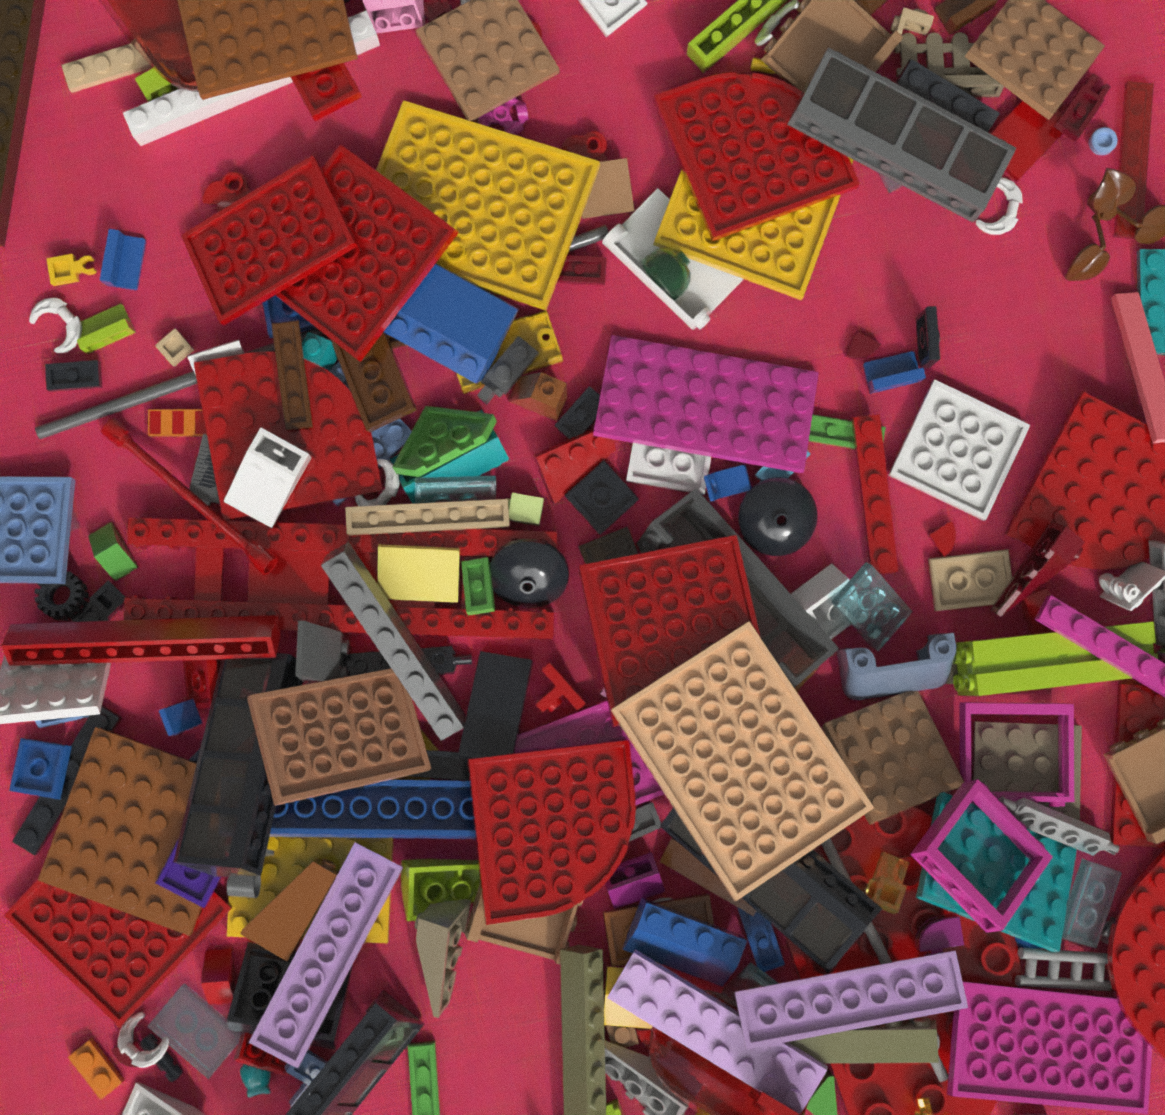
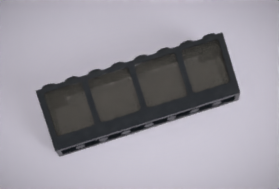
[173,653,303,877]
[660,807,882,973]
[285,990,425,1115]

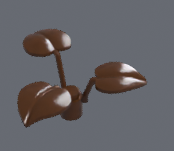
[1065,168,1165,281]

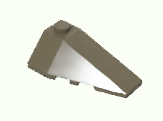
[415,899,471,1018]

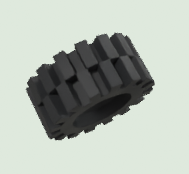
[34,571,89,621]

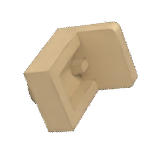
[890,8,934,35]

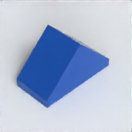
[159,699,203,736]

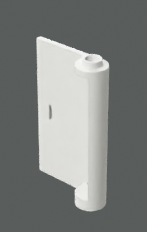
[602,188,744,330]

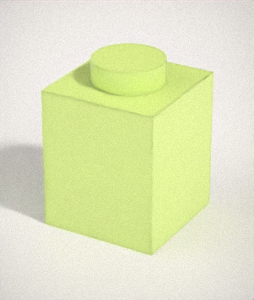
[506,493,544,526]

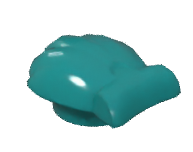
[240,1064,271,1098]

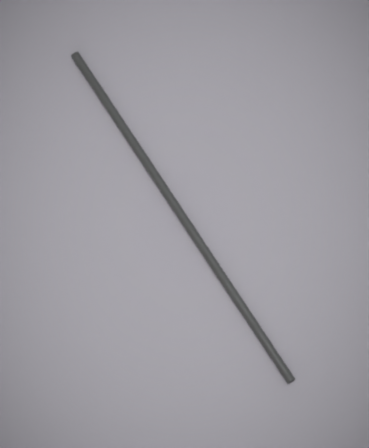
[35,225,609,439]

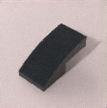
[71,580,126,622]

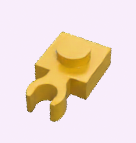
[46,254,97,286]

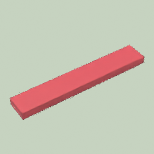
[1111,292,1165,443]

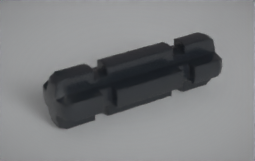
[139,1033,183,1082]

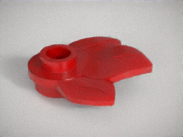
[561,131,608,162]
[202,171,251,212]

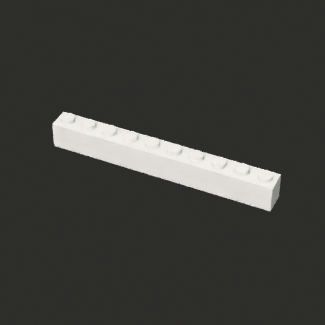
[123,11,380,146]

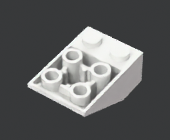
[224,428,312,528]

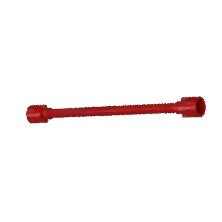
[101,418,278,575]

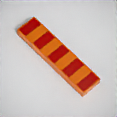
[148,409,207,437]

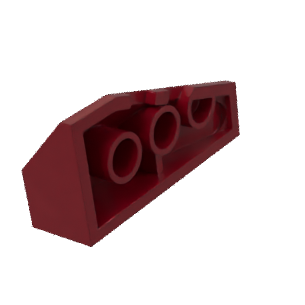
[990,522,1085,616]

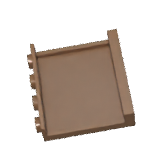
[761,0,904,116]
[1103,718,1165,844]
[464,882,584,965]

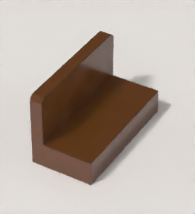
[934,0,998,35]

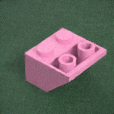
[363,0,425,33]

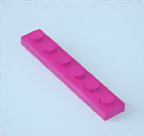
[1035,595,1165,697]

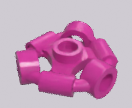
[477,97,529,136]

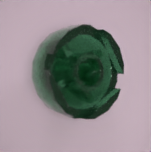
[640,248,691,302]

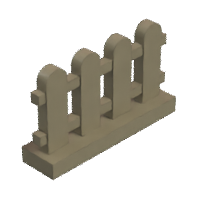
[894,32,1004,97]

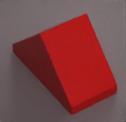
[201,948,235,1005]

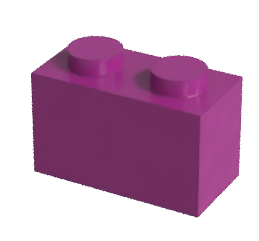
[605,852,665,909]

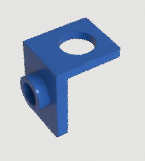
[704,464,751,502]

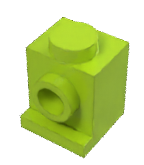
[135,63,180,102]

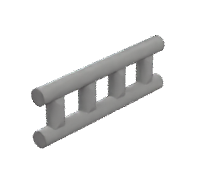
[1015,948,1112,991]

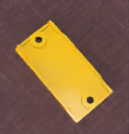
[457,311,563,394]

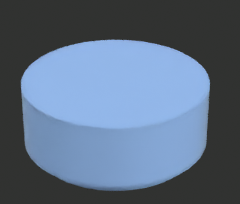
[1089,127,1118,156]

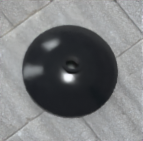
[738,477,818,556]
[490,539,569,608]

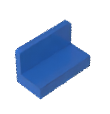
[100,229,146,291]
[863,351,926,394]

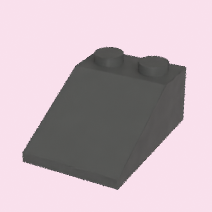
[296,621,350,684]

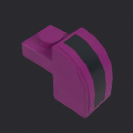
[915,913,964,956]

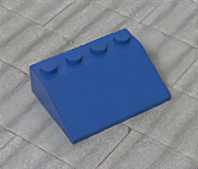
[384,263,519,383]

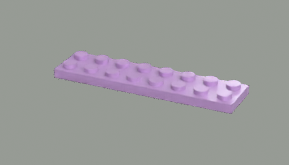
[249,842,403,1068]
[607,949,828,1114]
[734,951,968,1049]

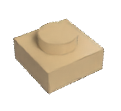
[155,329,194,367]

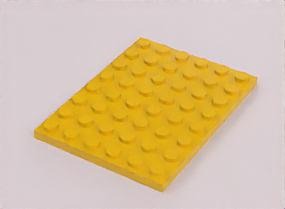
[376,100,600,310]

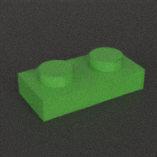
[461,557,495,615]

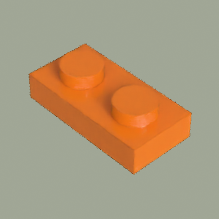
[68,1038,125,1100]

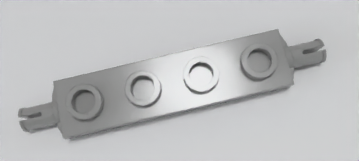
[998,797,1119,856]

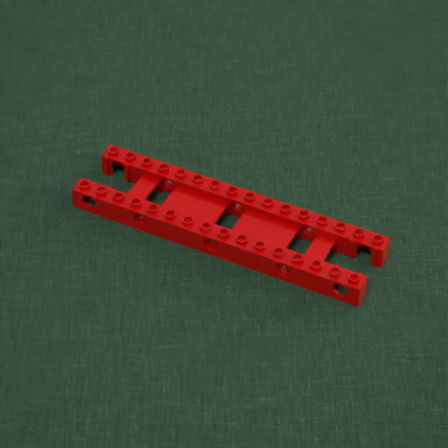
[124,518,557,639]

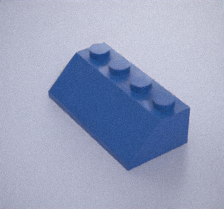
[622,897,747,987]

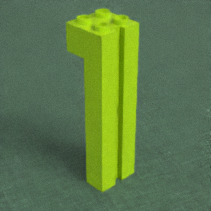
[953,622,1158,696]

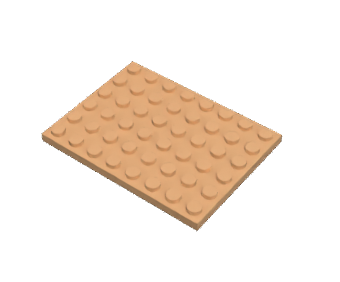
[611,622,874,901]

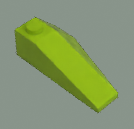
[401,859,480,921]

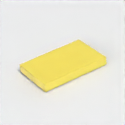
[377,544,460,602]

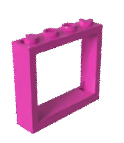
[959,702,1074,807]
[910,779,1053,933]

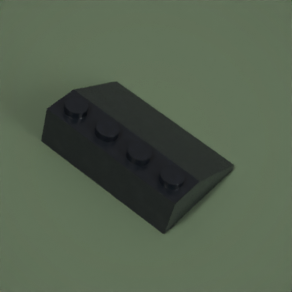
[227,942,353,1050]

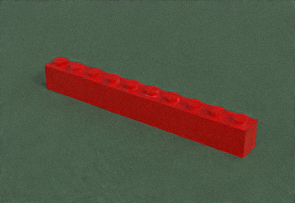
[1,615,281,666]

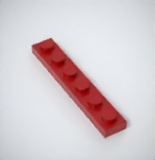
[852,414,899,575]

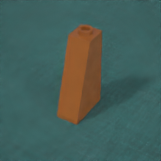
[509,372,567,421]
[240,858,339,961]

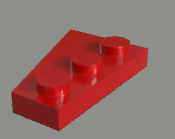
[534,428,617,504]

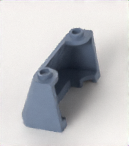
[836,633,956,700]

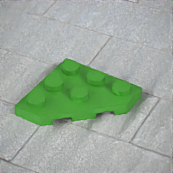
[392,406,497,477]

